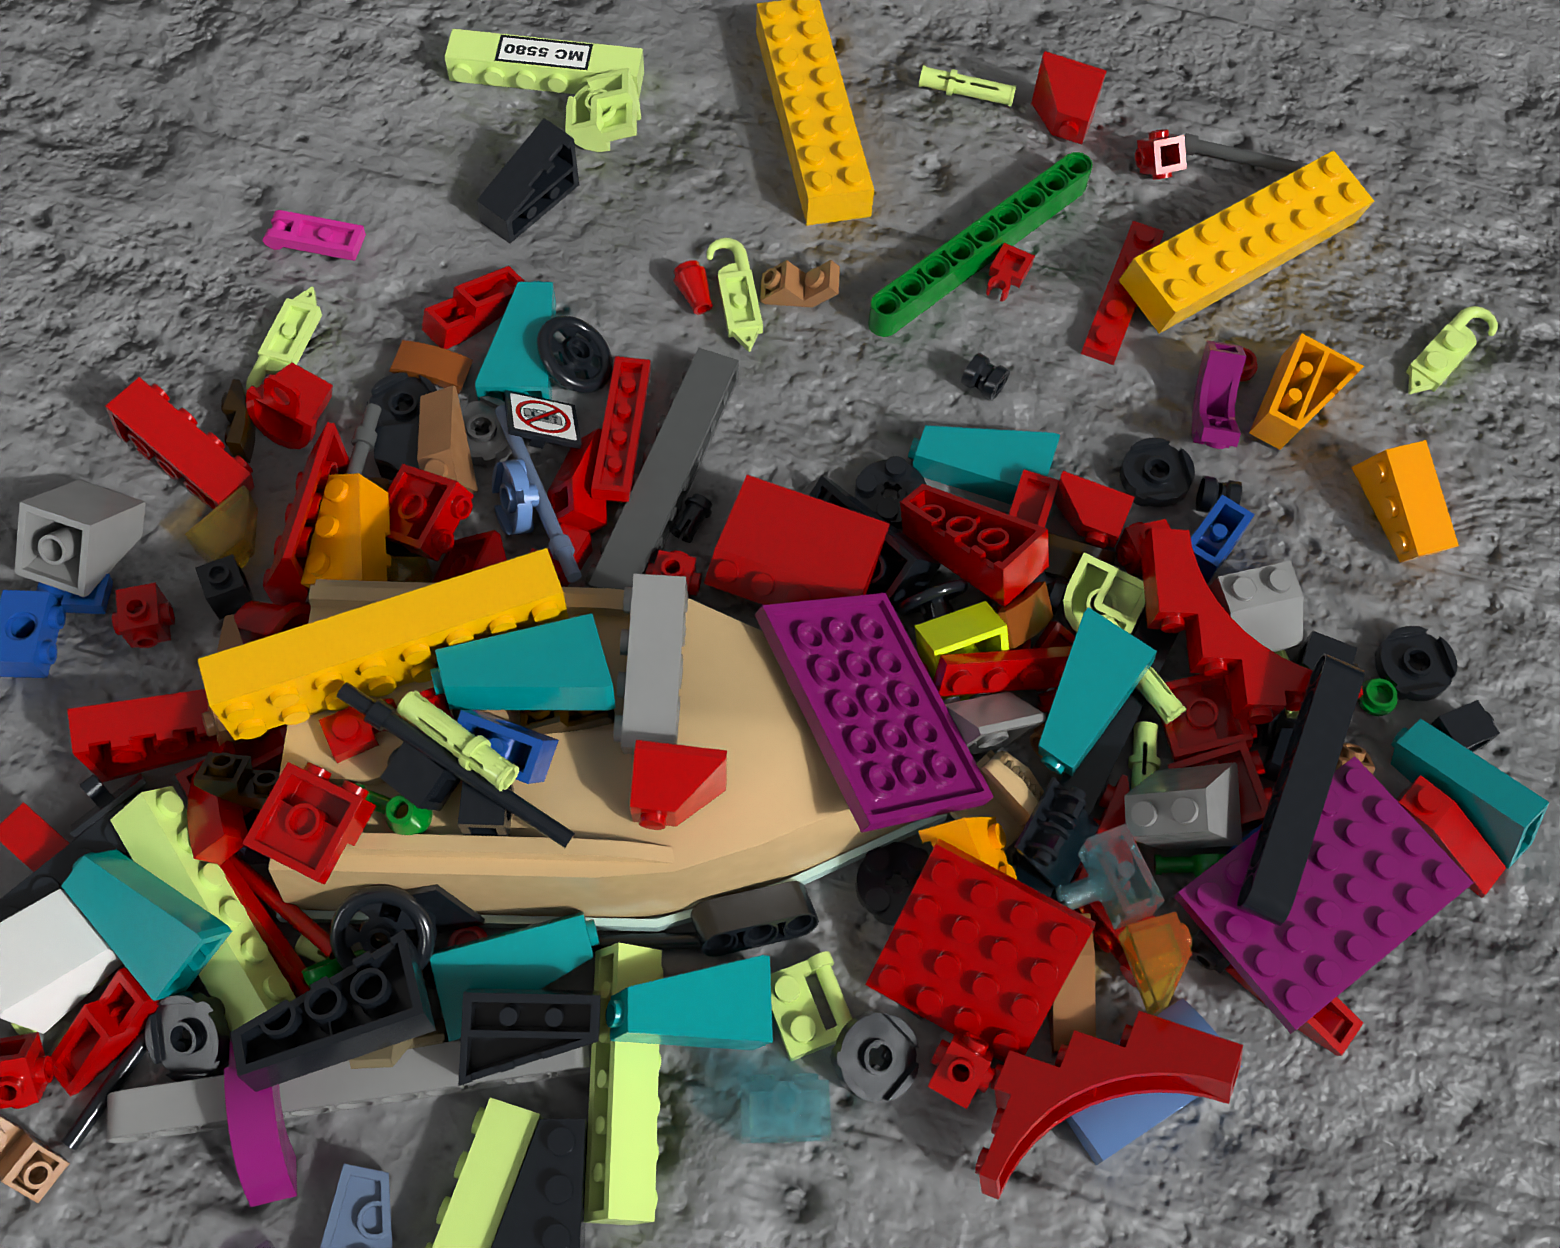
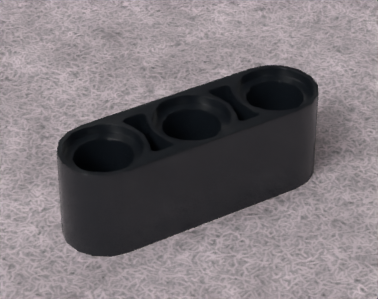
[690,881,819,957]

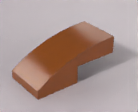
[389,340,473,394]
[998,581,1054,649]

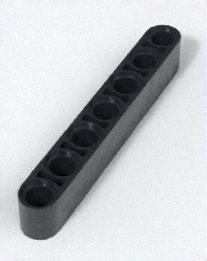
[1237,653,1365,926]

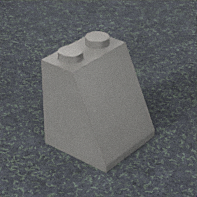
[14,480,146,597]
[1125,762,1242,851]

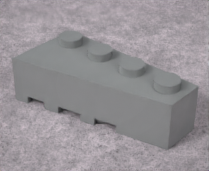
[614,574,688,755]

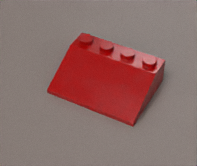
[263,422,349,605]
[703,475,890,605]

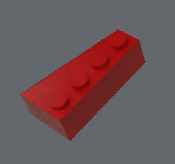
[105,377,255,517]

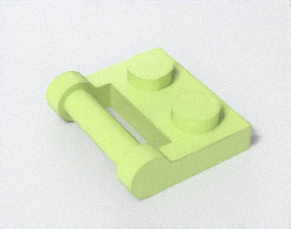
[771,951,853,1062]

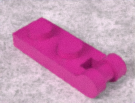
[263,210,366,261]

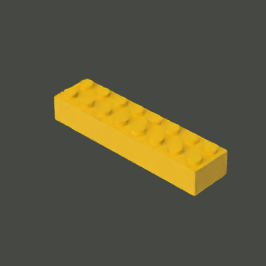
[756,0,874,226]
[1119,150,1374,334]
[197,548,569,740]

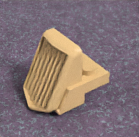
[950,750,1044,851]

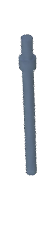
[495,405,582,582]

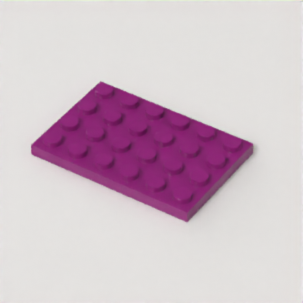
[755,593,994,833]
[1174,756,1474,1034]

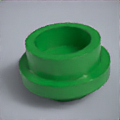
[1358,678,1397,716]

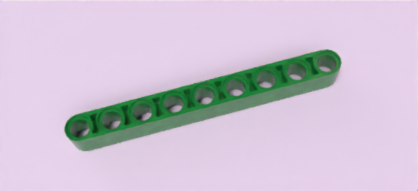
[868,152,1093,337]

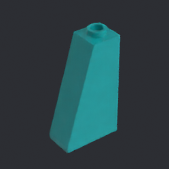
[475,281,556,402]
[908,425,1060,505]
[1038,607,1157,776]
[430,613,616,710]
[1391,718,1550,869]
[61,849,232,1001]
[430,912,600,1042]
[606,955,773,1050]

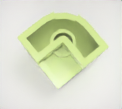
[565,68,641,152]
[1063,553,1145,634]

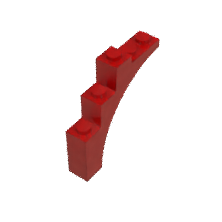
[1140,528,1363,724]
[975,1011,1243,1200]

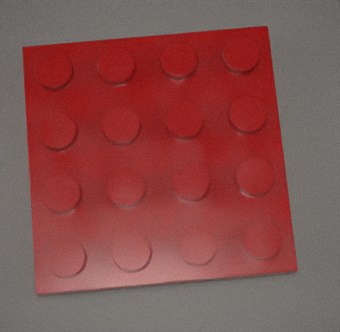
[865,838,1096,1063]

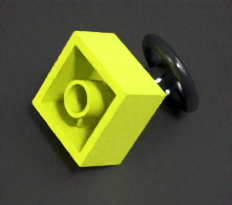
[896,579,1009,701]

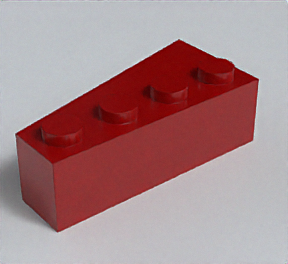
[900,483,1049,607]
[67,689,218,783]

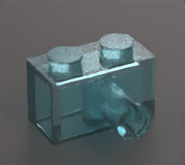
[1056,824,1165,930]
[740,1073,831,1144]

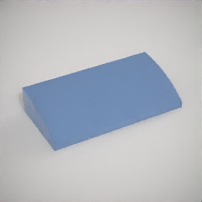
[1066,998,1243,1165]

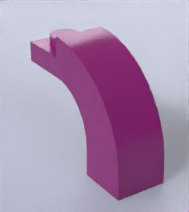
[1191,340,1246,449]
[224,1041,297,1207]

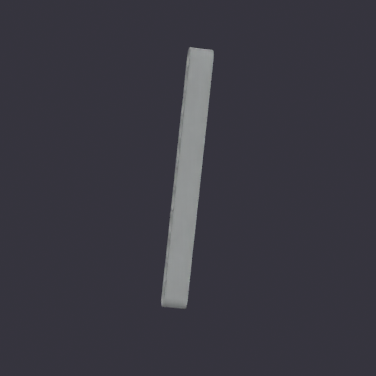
[106,1040,591,1143]

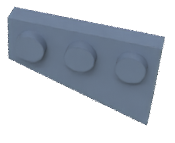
[320,1164,393,1248]

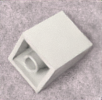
[0,889,123,1034]

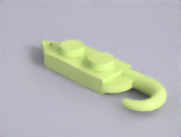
[706,238,763,352]
[246,287,322,390]
[1406,306,1498,394]

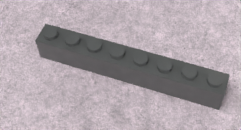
[585,347,739,590]

